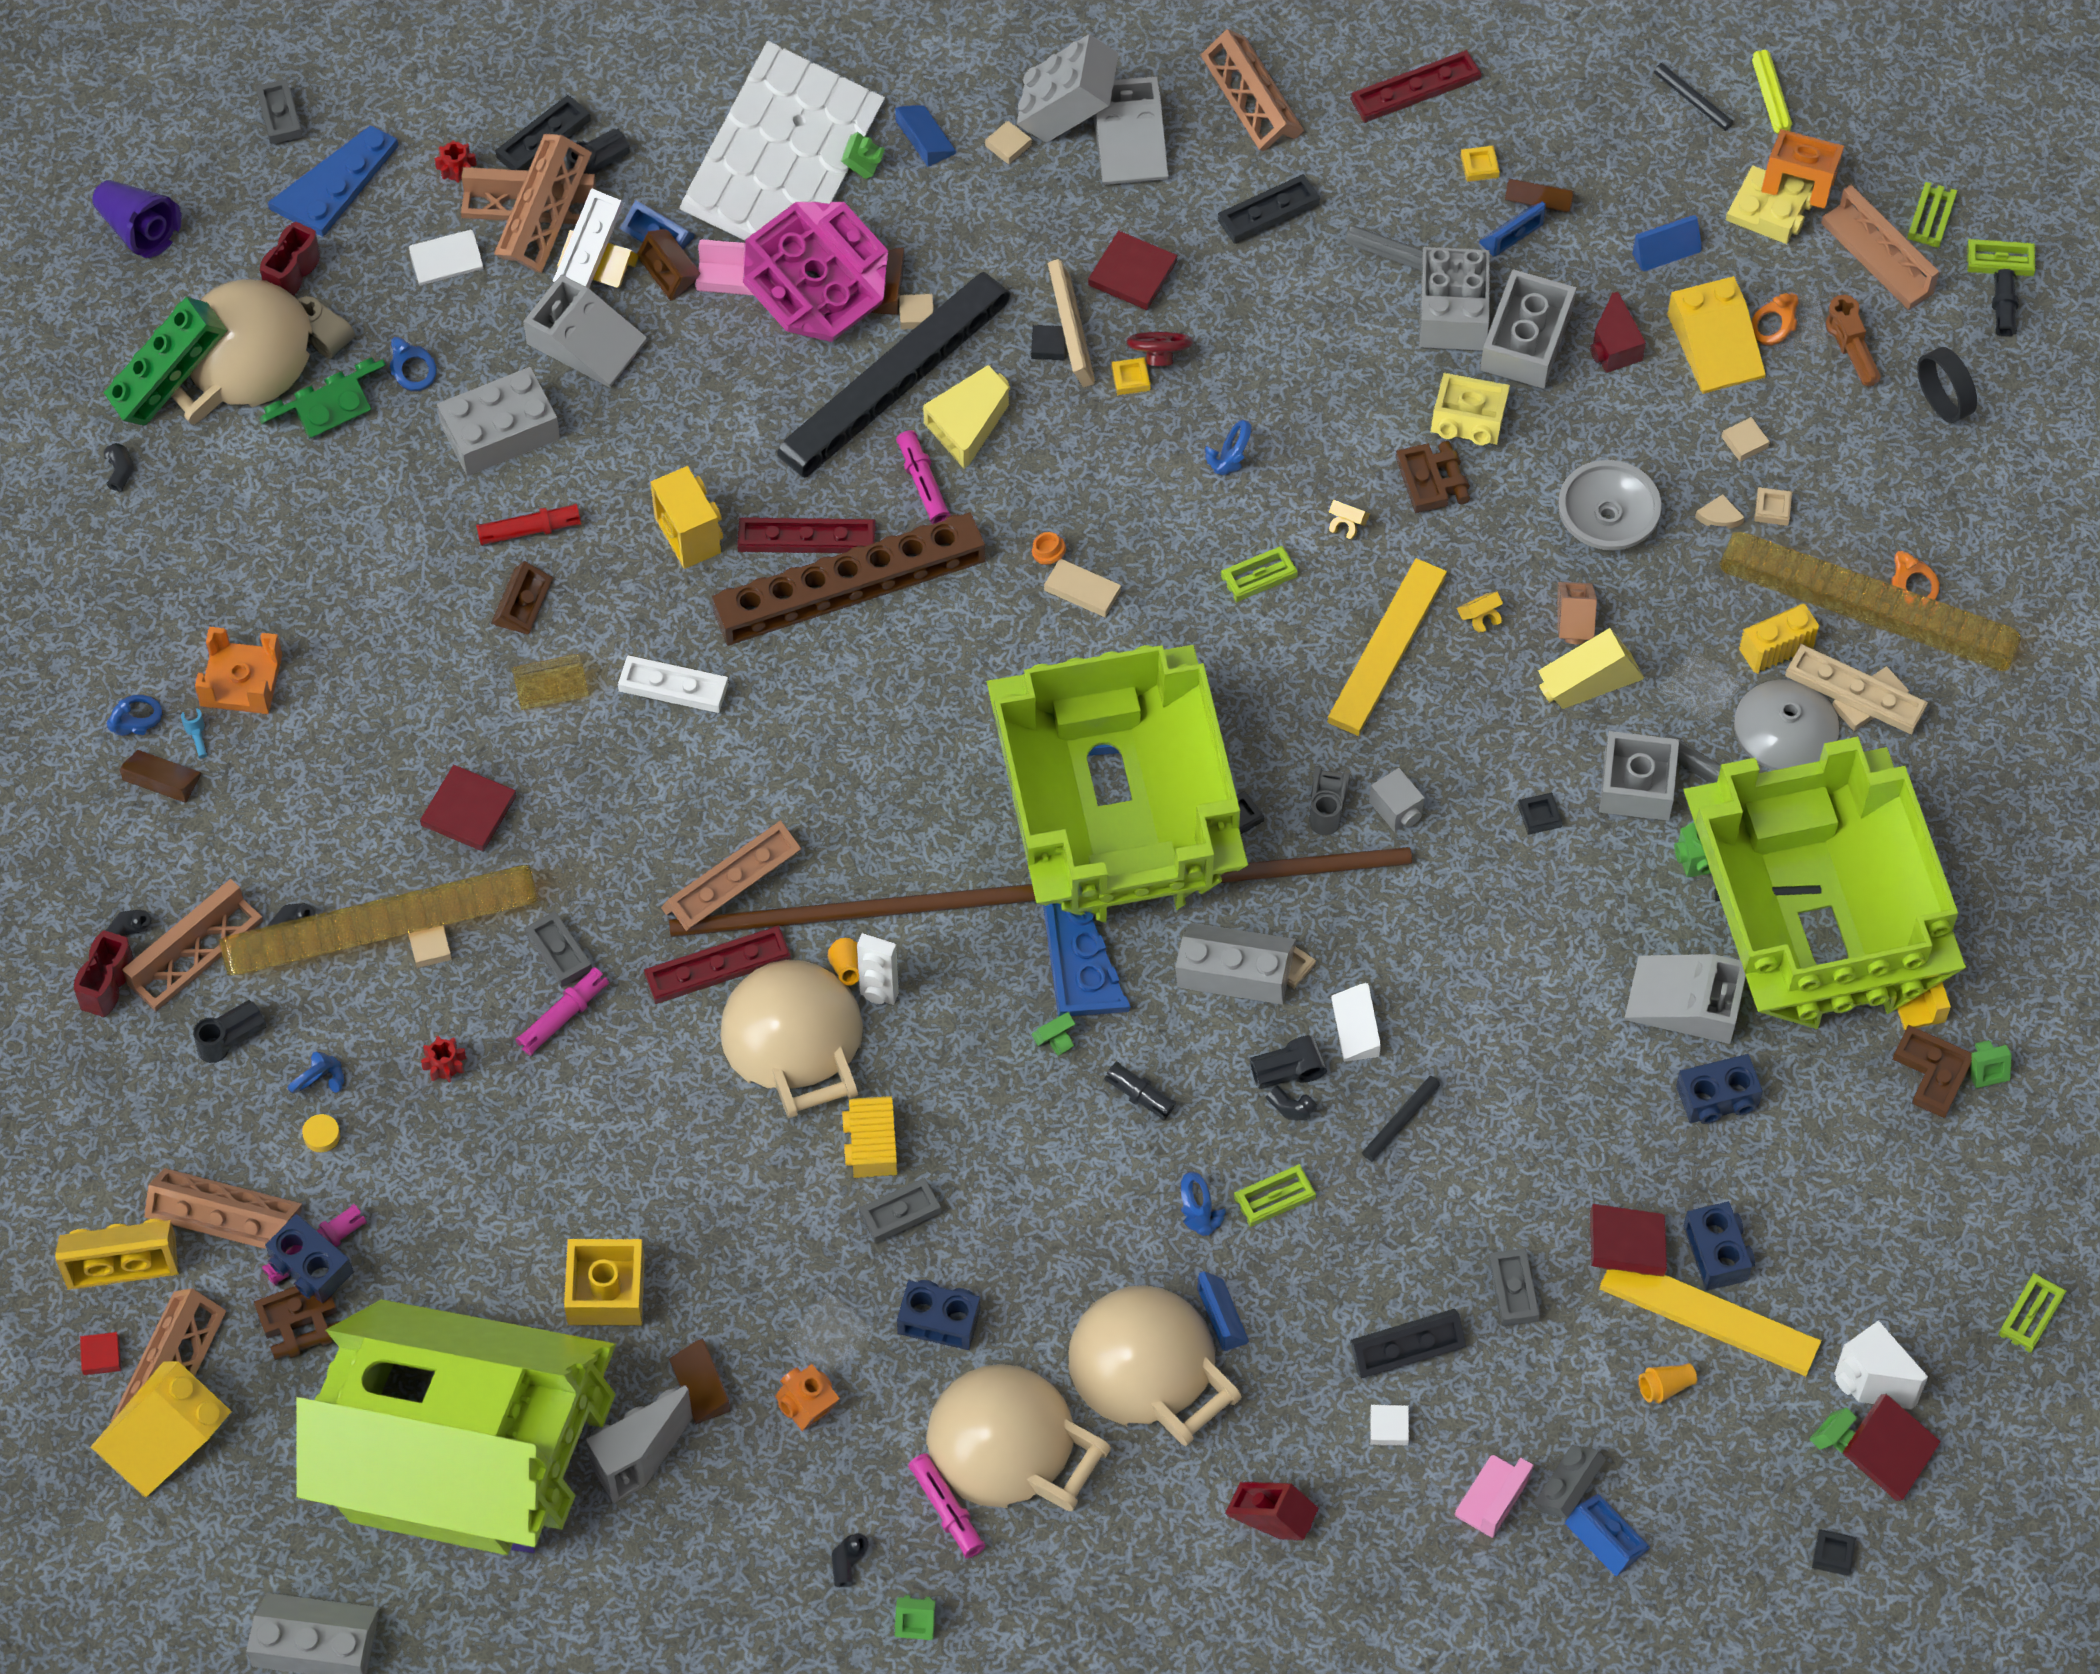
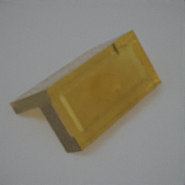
[511,654,589,710]

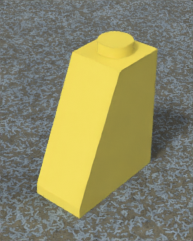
[923,365,1010,468]
[1538,628,1644,709]

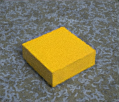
[1461,146,1500,182]
[1111,357,1150,395]

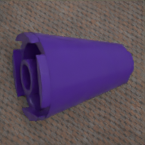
[92,180,182,258]

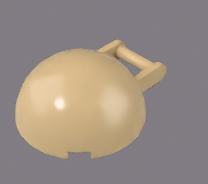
[171,279,312,424]
[720,960,863,1118]
[1068,1285,1242,1446]
[926,1364,1111,1511]

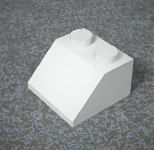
[1834,1321,1928,1409]

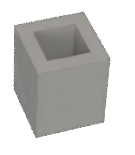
[1369,768,1424,832]

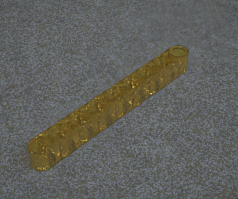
[1719,532,2021,671]
[218,865,538,976]

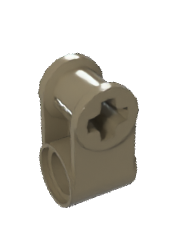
[298,296,355,359]

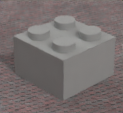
[1599,731,1679,821]

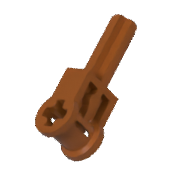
[1825,295,1881,387]

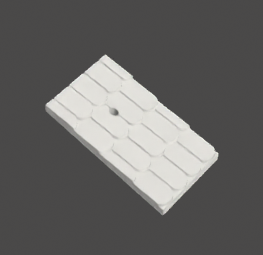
[679,41,885,240]

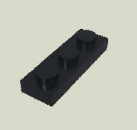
[495,94,591,171]
[1218,174,1320,244]
[1350,1308,1466,1379]

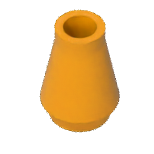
[827,938,859,985]
[1638,1363,1697,1404]

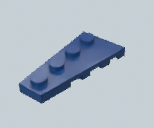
[268,125,398,237]
[1043,903,1131,1017]

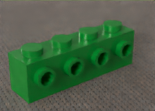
[104,297,228,426]

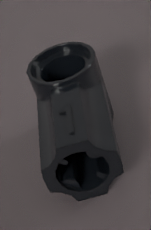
[566,129,630,177]
[193,1000,266,1063]
[1250,1035,1327,1089]

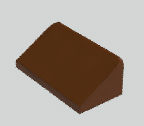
[1505,179,1575,212]
[637,229,700,301]
[871,248,905,315]
[491,561,553,635]
[119,750,201,803]
[669,1338,730,1425]

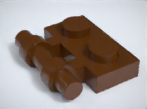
[1396,441,1471,513]
[253,1276,341,1360]

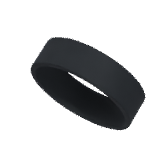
[1917,347,1977,423]

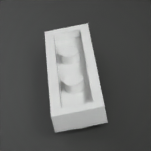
[553,189,624,288]
[618,655,728,713]
[857,933,899,1005]

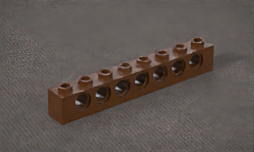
[712,512,985,646]

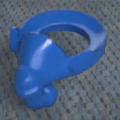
[390,337,436,391]
[1205,420,1251,475]
[106,695,162,736]
[287,1052,344,1094]
[1181,1172,1226,1236]

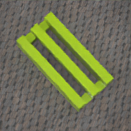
[1907,181,1957,248]
[1967,239,2035,277]
[1221,546,1298,602]
[1234,1164,1316,1227]
[1998,1273,2066,1353]

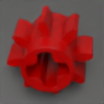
[434,141,477,183]
[421,1036,466,1082]

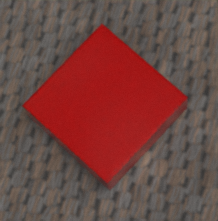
[80,1332,121,1375]

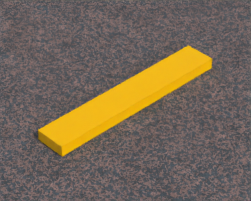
[1327,558,1447,736]
[1599,1269,1821,1377]

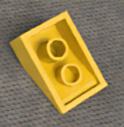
[1667,276,1766,394]
[90,1361,232,1497]

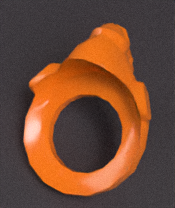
[1751,293,1799,346]
[1891,551,1939,608]

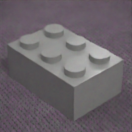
[1017,34,1119,142]
[1480,269,1577,389]
[437,367,560,476]

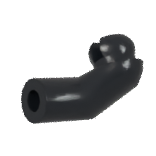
[104,443,134,492]
[263,903,316,941]
[106,910,152,936]
[1266,1086,1317,1121]
[831,1533,869,1588]

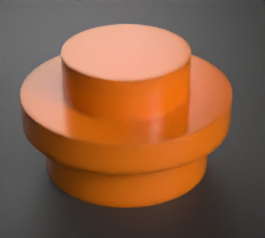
[1032,532,1066,565]

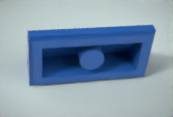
[895,105,956,167]
[620,200,696,249]
[1479,201,1546,257]
[1632,215,1702,271]
[1197,1271,1249,1351]
[1565,1494,1650,1576]

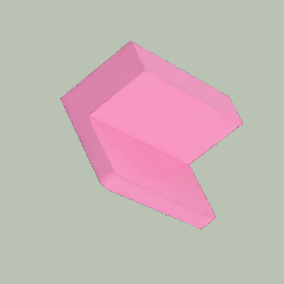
[696,240,753,295]
[1455,1455,1533,1538]

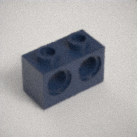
[1676,1054,1763,1124]
[1683,1201,1755,1291]
[265,1214,354,1304]
[897,1280,980,1350]

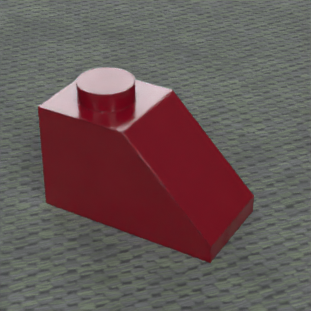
[1590,291,1646,373]
[1225,1482,1319,1541]

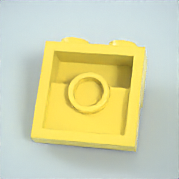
[1726,165,1815,244]
[1430,373,1510,445]

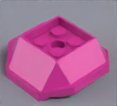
[743,202,888,342]

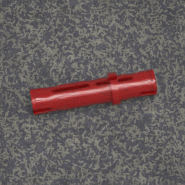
[476,503,581,546]

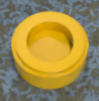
[302,1114,340,1153]

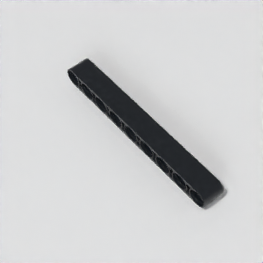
[777,272,1011,478]

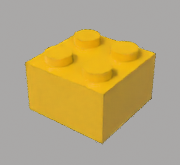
[650,466,723,569]
[564,1239,645,1325]

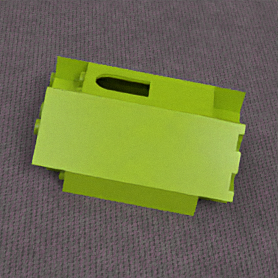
[986,645,1248,923]
[1683,736,1966,1029]
[296,1299,616,1556]

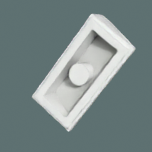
[409,230,483,286]
[1331,983,1380,1062]

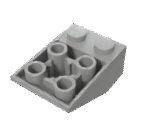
[1093,76,1168,185]
[1419,247,1490,351]
[523,274,647,388]
[1624,954,1746,1044]
[586,1385,693,1503]

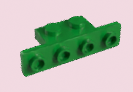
[259,357,386,439]

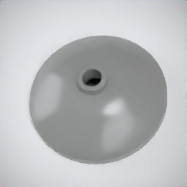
[1558,460,1661,550]
[1734,679,1839,770]

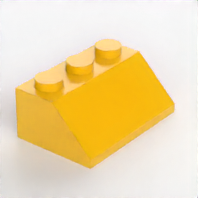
[55,1219,179,1290]

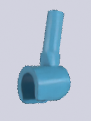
[181,708,207,759]

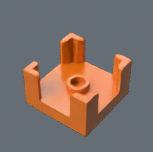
[1761,129,1844,209]
[195,627,283,714]

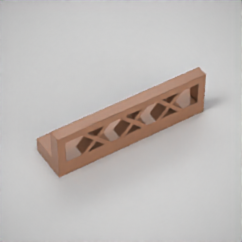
[1201,29,1304,151]
[494,134,592,273]
[461,167,597,224]
[1821,185,1939,310]
[661,820,801,931]
[122,879,263,1012]
[144,1168,302,1249]
[111,1288,226,1422]

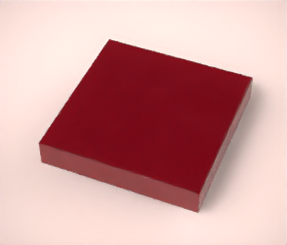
[1088,230,1177,310]
[420,764,517,852]
[1590,1204,1667,1277]
[1842,1394,1941,1501]

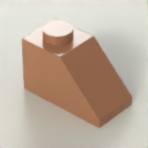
[1557,582,1597,644]

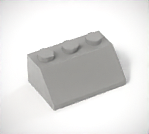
[1175,923,1296,1005]
[246,1593,380,1674]

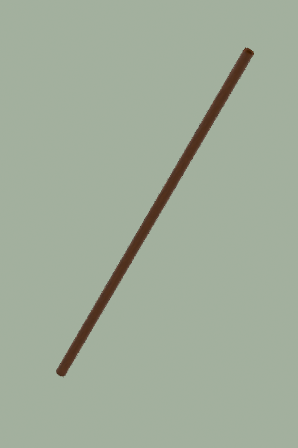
[669,847,1412,937]

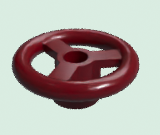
[1126,332,1193,366]

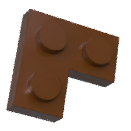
[1892,1025,1972,1118]

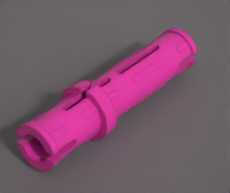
[896,430,951,524]
[515,967,609,1056]
[262,1204,367,1286]
[908,1453,986,1558]

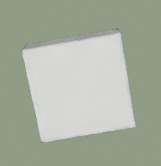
[1370,1405,1409,1446]

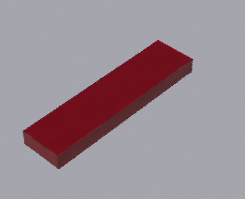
[1350,50,1481,123]
[737,517,876,553]
[644,925,791,1004]

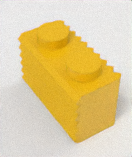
[1739,604,1819,674]
[842,1096,897,1178]

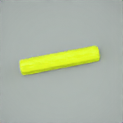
[1752,50,1792,134]

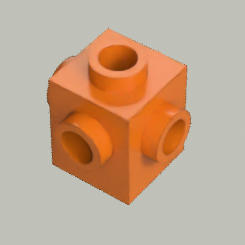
[775,1364,840,1431]

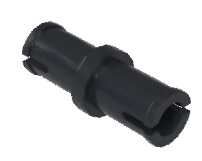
[1992,269,2019,337]
[1104,1061,1176,1121]

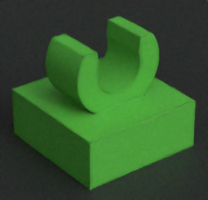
[841,132,885,179]
[1031,1012,1075,1056]
[1971,1040,2012,1088]
[1809,1407,1857,1453]
[895,1595,936,1640]

